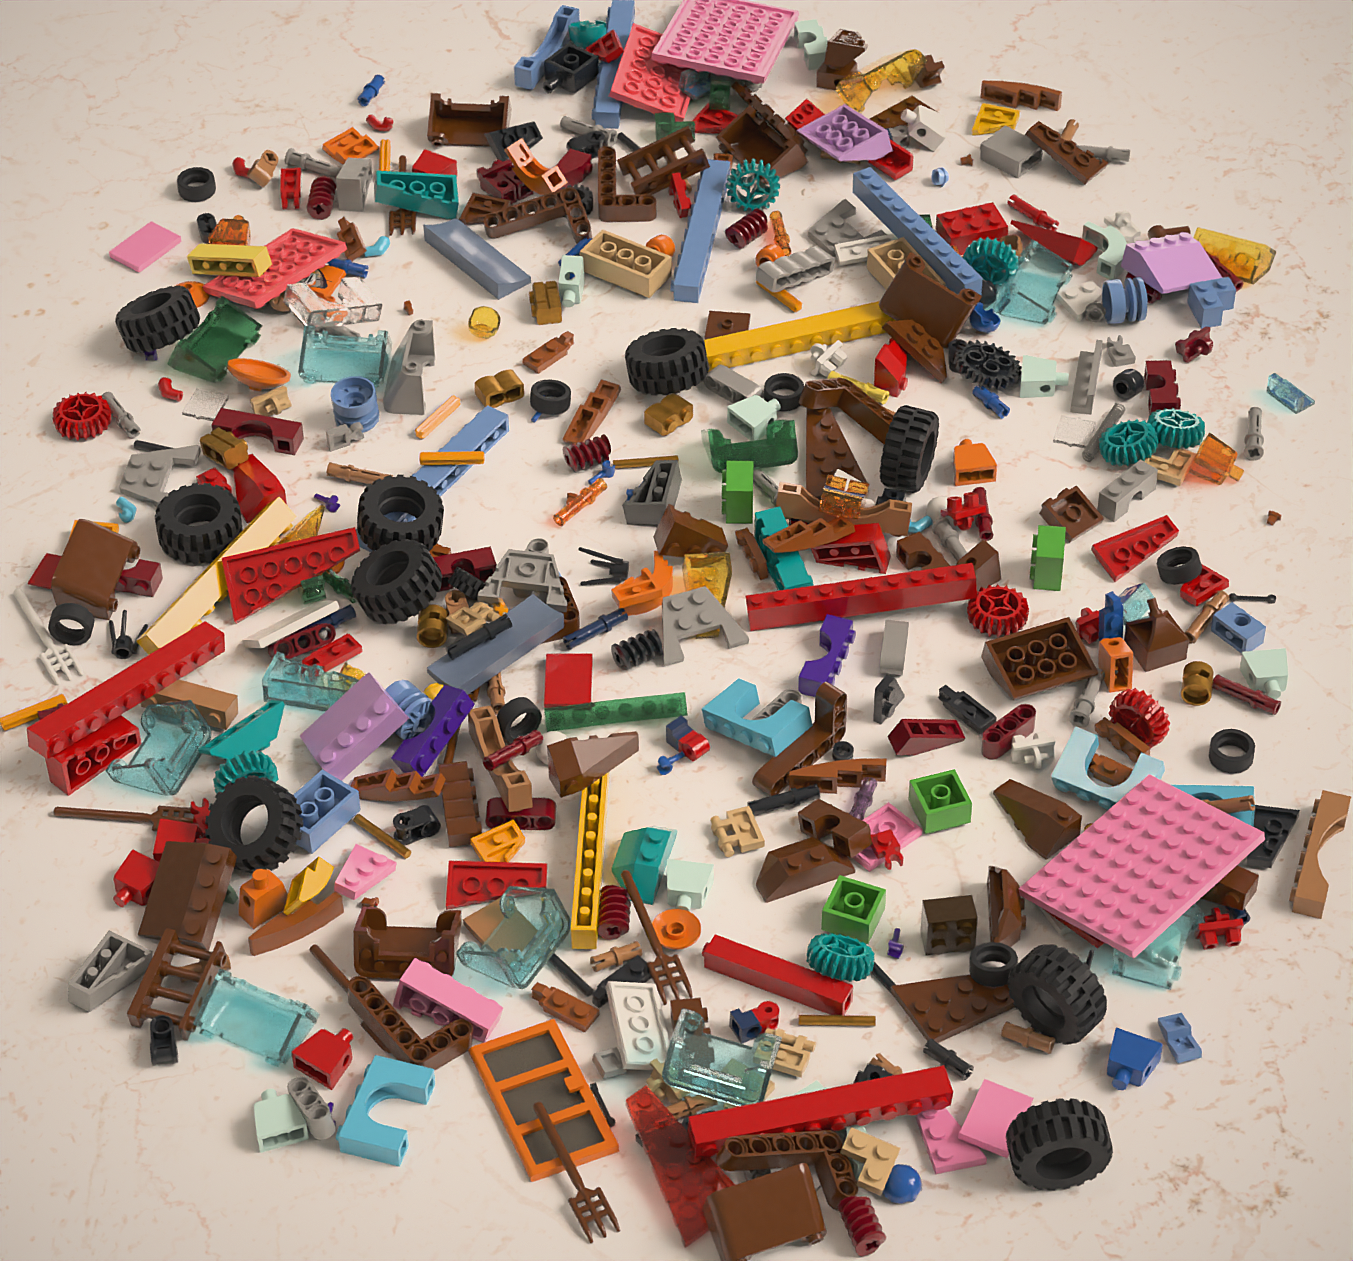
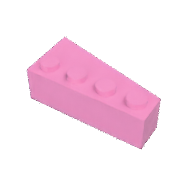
[393,958,503,1042]

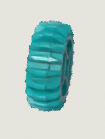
[726,158,780,212]
[963,237,1019,286]
[1147,408,1205,449]
[1099,419,1158,467]
[213,750,279,794]
[806,933,875,982]

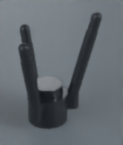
[578,547,629,586]
[109,610,148,659]

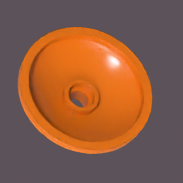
[227,358,291,391]

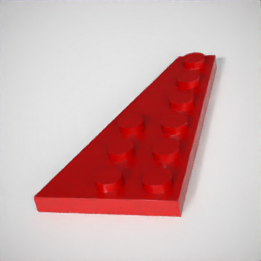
[222,527,360,624]

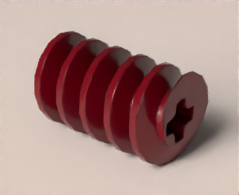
[306,176,337,220]
[725,209,768,249]
[562,434,611,472]
[598,885,631,940]
[837,1196,886,1256]

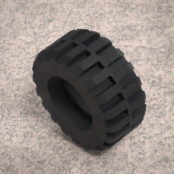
[115,285,200,353]
[625,328,709,396]
[879,405,939,493]
[357,474,444,551]
[155,483,243,565]
[351,539,442,625]
[205,776,303,874]
[1008,944,1107,1045]
[1006,1098,1113,1190]

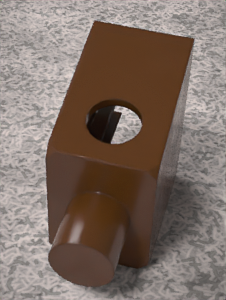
[816,60,865,92]
[956,539,1001,591]

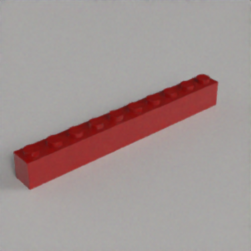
[745,563,977,631]
[27,621,225,760]
[688,1065,953,1158]

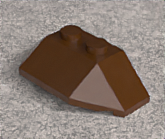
[756,837,856,903]
[987,865,1026,947]

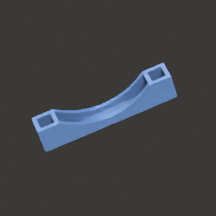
[514,5,580,90]

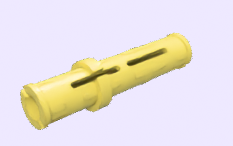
[827,371,889,404]

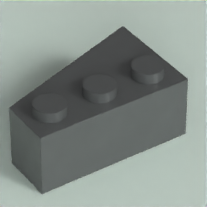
[622,460,682,525]

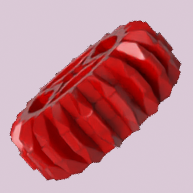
[52,391,111,441]
[967,584,1029,638]
[1108,688,1171,749]

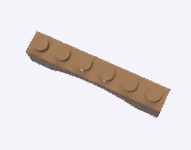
[776,482,912,537]
[468,705,532,812]
[1289,790,1351,919]

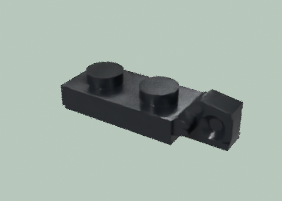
[938,684,997,735]
[592,955,652,1008]

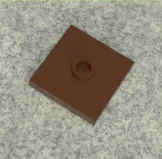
[705,310,751,340]

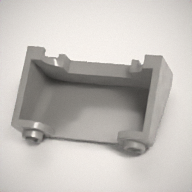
[383,319,436,415]

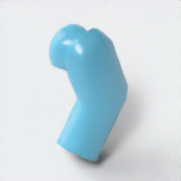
[364,236,390,257]
[116,497,137,523]
[908,515,933,533]

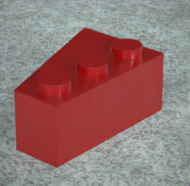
[810,523,891,574]

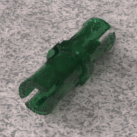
[321,569,356,603]

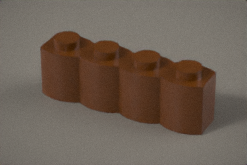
[438,761,482,847]

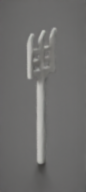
[14,588,84,685]

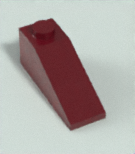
[556,149,593,191]
[887,719,966,755]

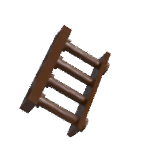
[617,126,710,195]
[127,928,227,1041]

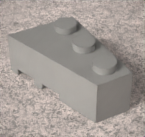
[335,158,373,212]
[68,930,153,1012]

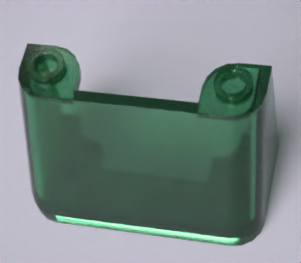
[167,296,263,383]
[701,419,798,473]

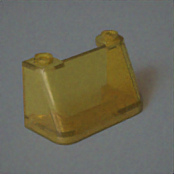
[836,49,928,114]

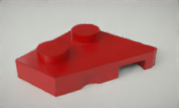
[584,29,624,63]
[688,103,738,133]
[668,172,691,218]
[1180,564,1229,607]

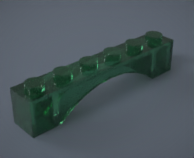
[543,691,688,732]

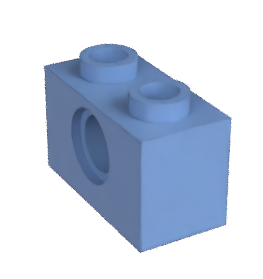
[1211,602,1266,654]

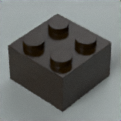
[920,895,978,955]

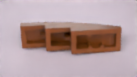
[980,80,1062,111]
[563,379,621,445]
[762,515,855,553]
[789,758,887,794]
[351,769,446,801]
[248,892,344,956]

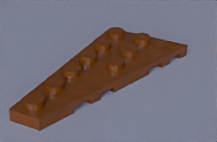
[731,81,808,154]
[806,407,869,501]
[891,974,1015,1043]

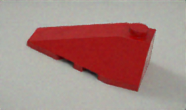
[1010,220,1098,267]
[874,337,908,398]
[233,454,287,523]

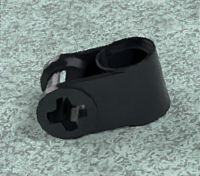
[566,131,605,159]
[393,805,441,845]
[150,1015,178,1066]

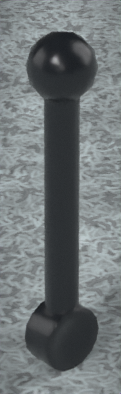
[1229,593,1277,604]
[590,1083,616,1127]

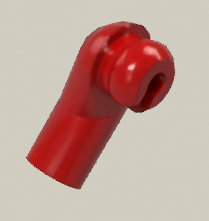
[366,114,394,131]
[232,157,250,178]
[158,377,183,401]

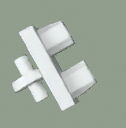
[1103,210,1141,244]
[810,340,848,378]
[1011,731,1056,769]

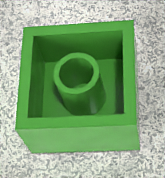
[722,461,753,524]
[1030,525,1066,591]
[908,769,972,834]
[821,875,886,944]

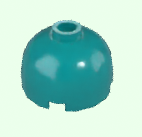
[568,20,607,49]

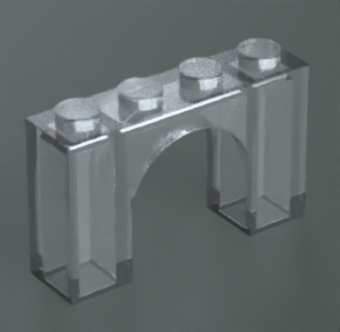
[283,277,383,329]

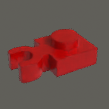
[196,467,232,493]
[190,798,210,838]
[870,829,904,870]

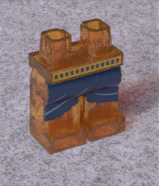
[818,474,870,520]

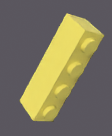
[187,244,272,277]

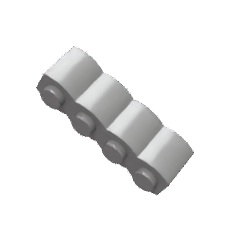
[756,246,835,292]

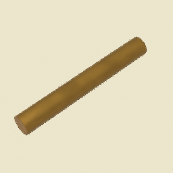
[613,455,679,469]
[353,814,411,859]
[799,1015,876,1026]

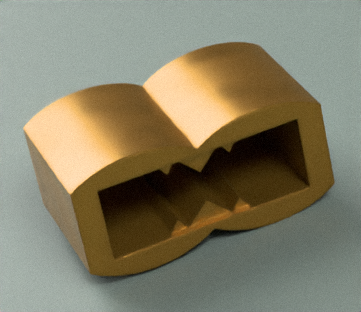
[474,369,524,408]
[644,393,693,436]

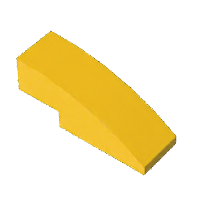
[283,856,334,915]

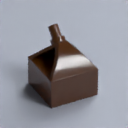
[1124,598,1189,672]

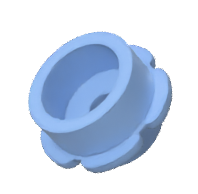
[931,167,949,187]

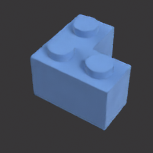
[1187,277,1236,329]

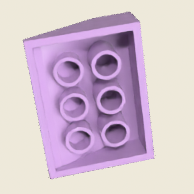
[796,104,892,161]
[1121,232,1222,294]
[300,672,409,781]

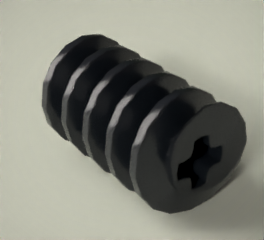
[611,629,663,670]

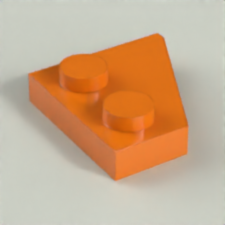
[611,567,663,609]

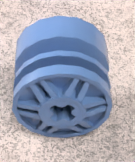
[1102,277,1148,324]
[330,376,380,433]
[385,679,435,740]

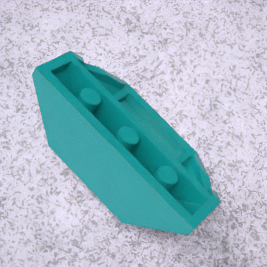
[198,700,285,760]
[611,825,678,905]

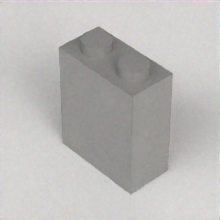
[980,126,1043,178]

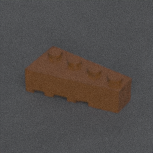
[1200,865,1259,911]

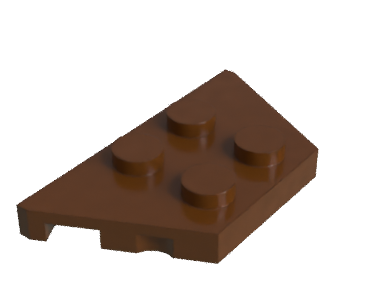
[881,320,947,383]

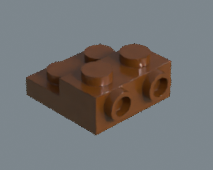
[1039,485,1104,543]

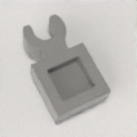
[1107,335,1136,367]
[326,422,364,452]
[592,1047,627,1079]

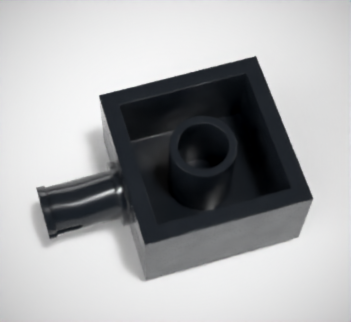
[543,43,599,94]

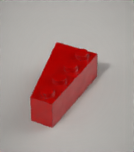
[45,715,142,796]

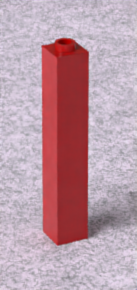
[702,934,853,1015]

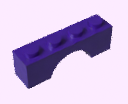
[798,614,856,697]
[391,685,475,777]

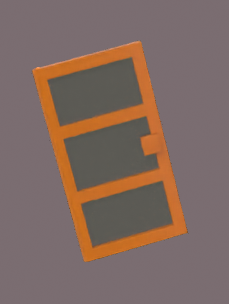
[468,1019,619,1182]

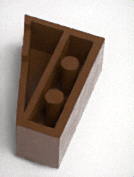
[653,504,728,562]

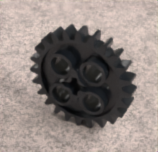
[953,340,1022,390]

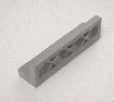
[1070,339,1103,415]

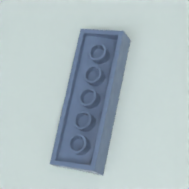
[423,218,531,300]
[427,594,564,695]

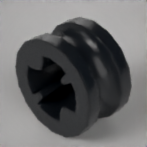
[832,741,854,761]

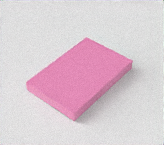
[109,221,181,273]
[853,802,923,872]
[958,1079,1033,1158]

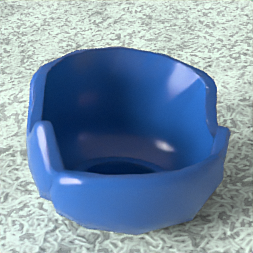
[969,303,1001,333]
[883,1164,922,1204]

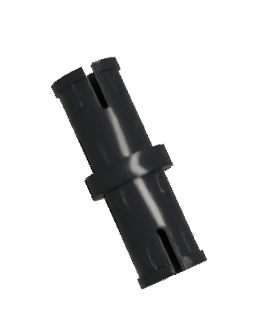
[923,1039,974,1080]

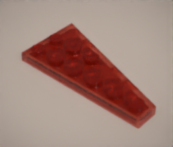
[625,1086,735,1248]

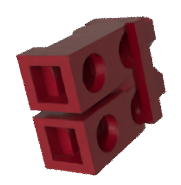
[476,159,534,204]

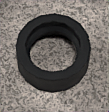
[177,167,216,202]
[764,373,804,412]
[530,379,571,415]
[1156,546,1202,585]
[48,603,95,646]
[496,697,542,743]
[1208,729,1256,774]
[969,942,1018,987]

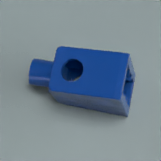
[1106,1027,1163,1090]

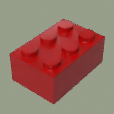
[935,202,1008,256]

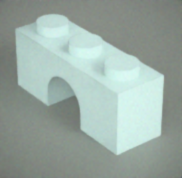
[794,19,828,70]

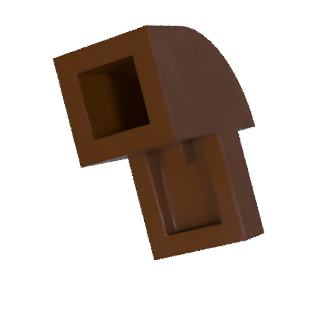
[909,54,945,88]

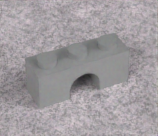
[1097,460,1158,522]

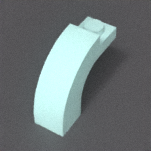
[1082,221,1127,280]

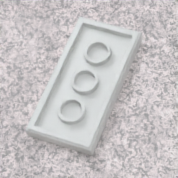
[242,601,340,648]
[606,981,674,1070]

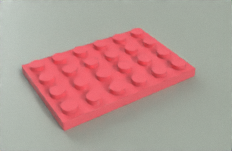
[609,23,698,124]
[203,228,347,309]

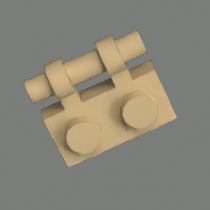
[446,602,500,636]
[710,806,765,857]
[753,1028,816,1078]

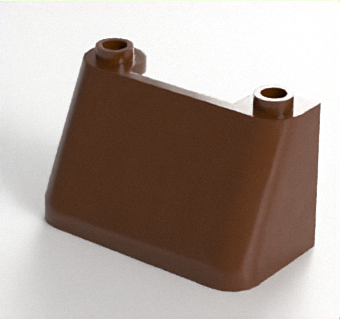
[427,93,512,147]
[716,105,808,184]
[879,251,982,349]
[51,519,140,620]
[353,907,462,979]
[702,1163,827,1261]

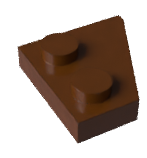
[459,193,511,225]

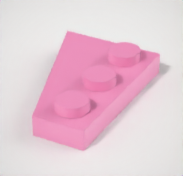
[334,844,397,900]
[915,1108,987,1174]

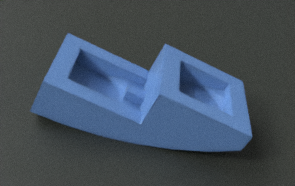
[1158,1012,1202,1063]

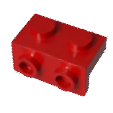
[868,140,913,180]

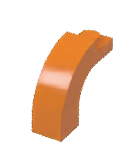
[504,138,568,195]
[620,551,673,616]

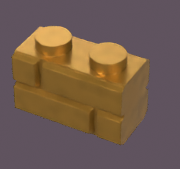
[529,281,562,325]
[199,427,249,470]

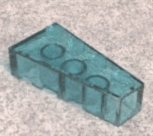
[262,652,359,711]

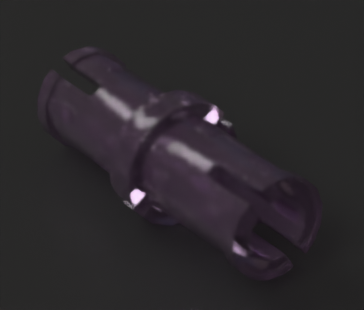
[849,777,878,820]

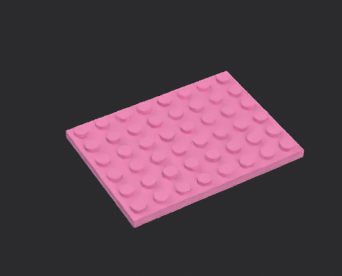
[651,0,799,84]
[1019,774,1265,959]

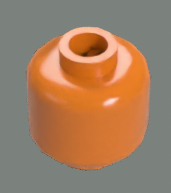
[645,234,675,257]
[755,244,785,267]

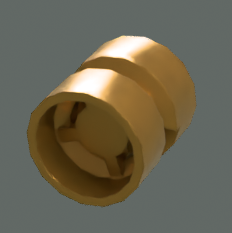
[417,604,448,648]
[1181,661,1214,706]

